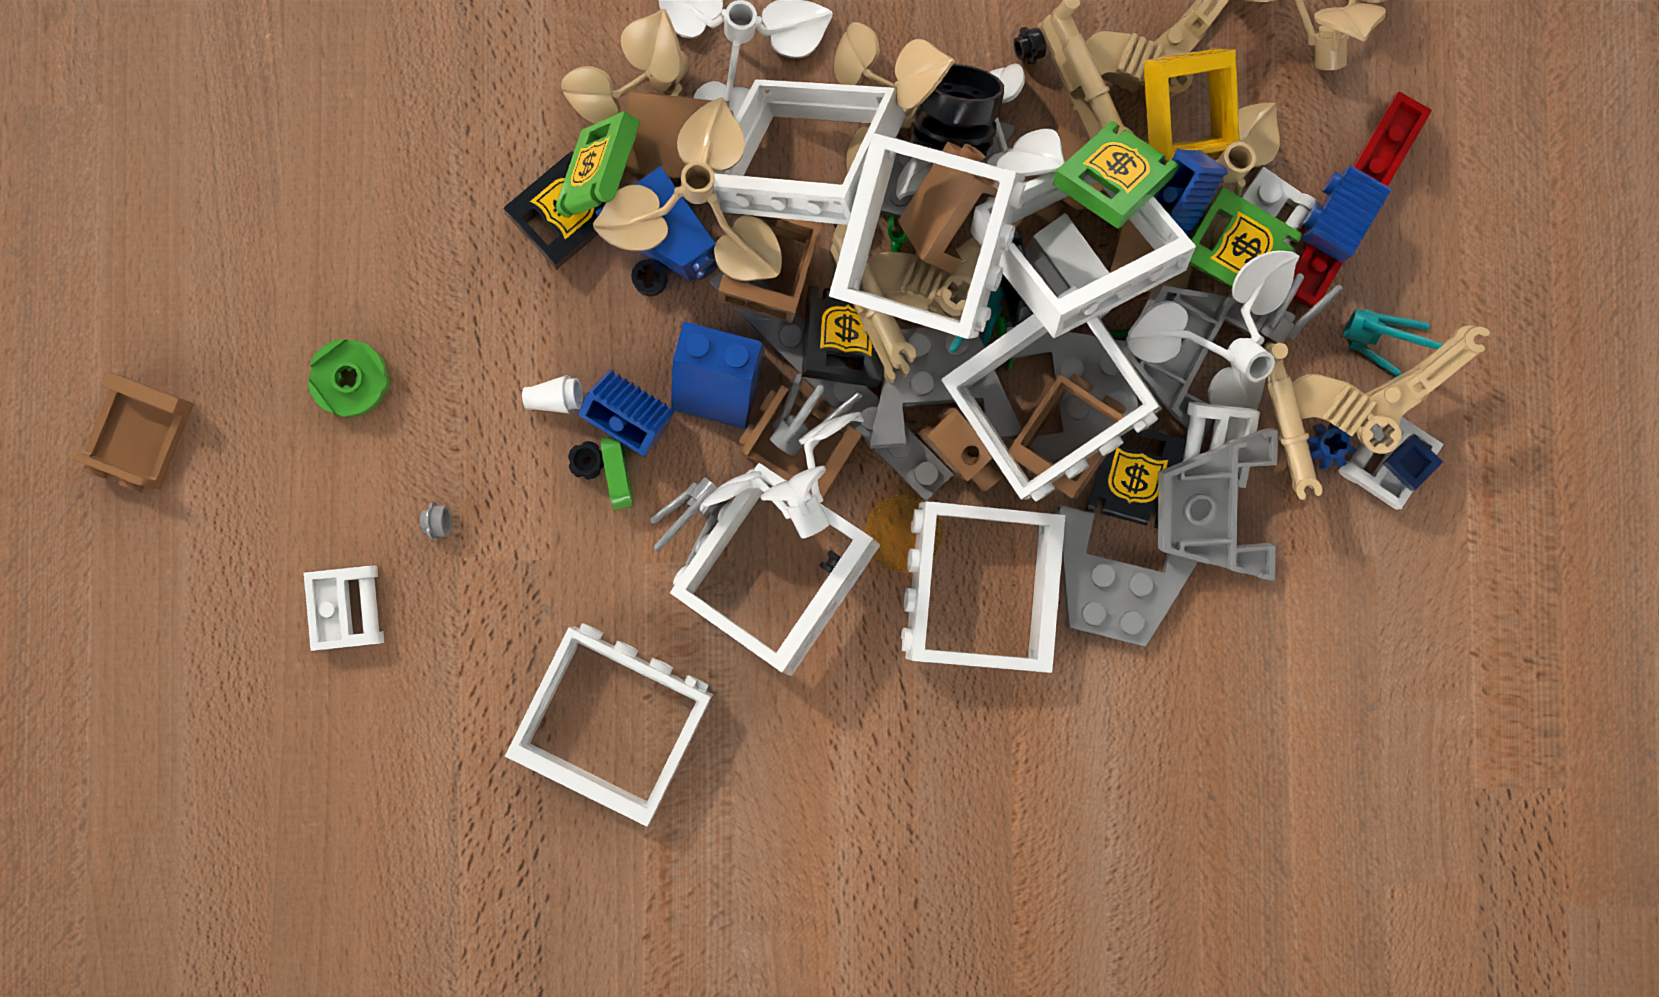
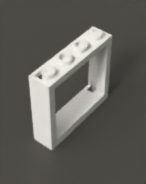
[712,79,906,225]
[829,133,1026,339]
[970,172,1196,338]
[941,285,1162,502]
[670,463,880,676]
[901,501,1065,673]
[505,623,714,826]

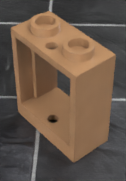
[717,214,821,323]
[1009,373,1126,498]

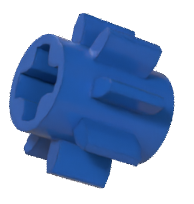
[1307,423,1356,469]

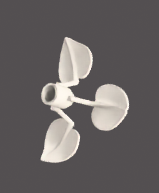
[658,0,833,118]
[896,63,1065,200]
[1126,251,1300,410]
[700,412,864,538]

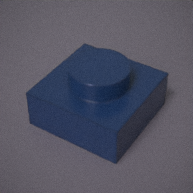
[1382,434,1443,491]

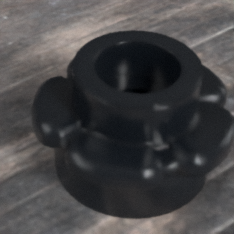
[1013,26,1046,64]
[568,441,604,480]

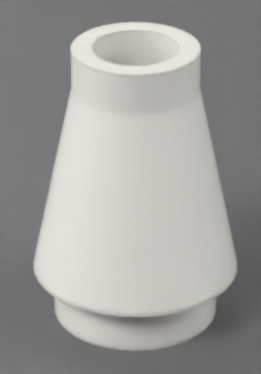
[522,375,583,414]

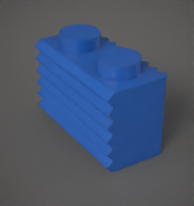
[1154,149,1228,237]
[1302,165,1391,262]
[578,370,675,457]

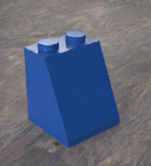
[595,166,718,282]
[671,321,766,429]

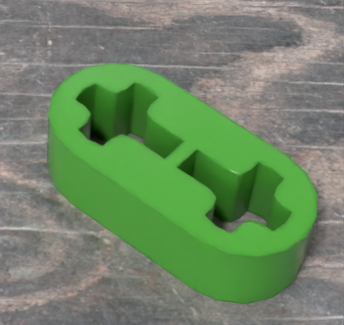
[600,436,634,510]

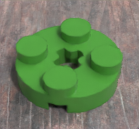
[308,339,391,418]

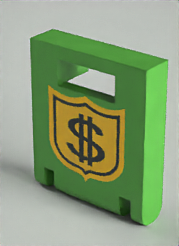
[556,111,640,217]
[1053,121,1179,229]
[1189,187,1303,289]

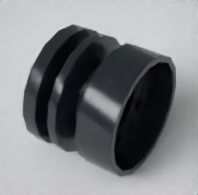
[912,64,1004,160]

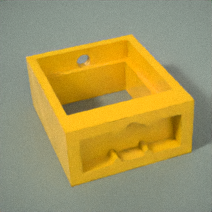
[1143,48,1240,165]

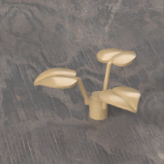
[1245,0,1387,70]
[561,9,690,124]
[834,22,955,172]
[593,97,782,281]
[1163,103,1280,246]

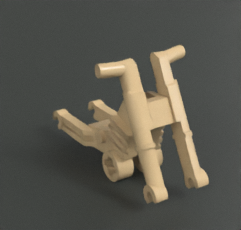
[1036,0,1229,140]
[830,180,1030,384]
[1264,325,1490,500]

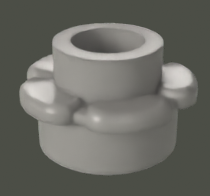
[420,502,452,540]

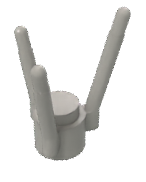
[1260,247,1343,343]
[770,373,862,456]
[650,477,724,566]

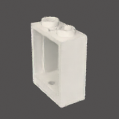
[1026,213,1111,319]

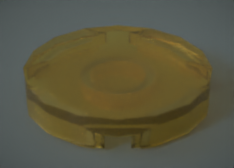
[865,494,942,572]

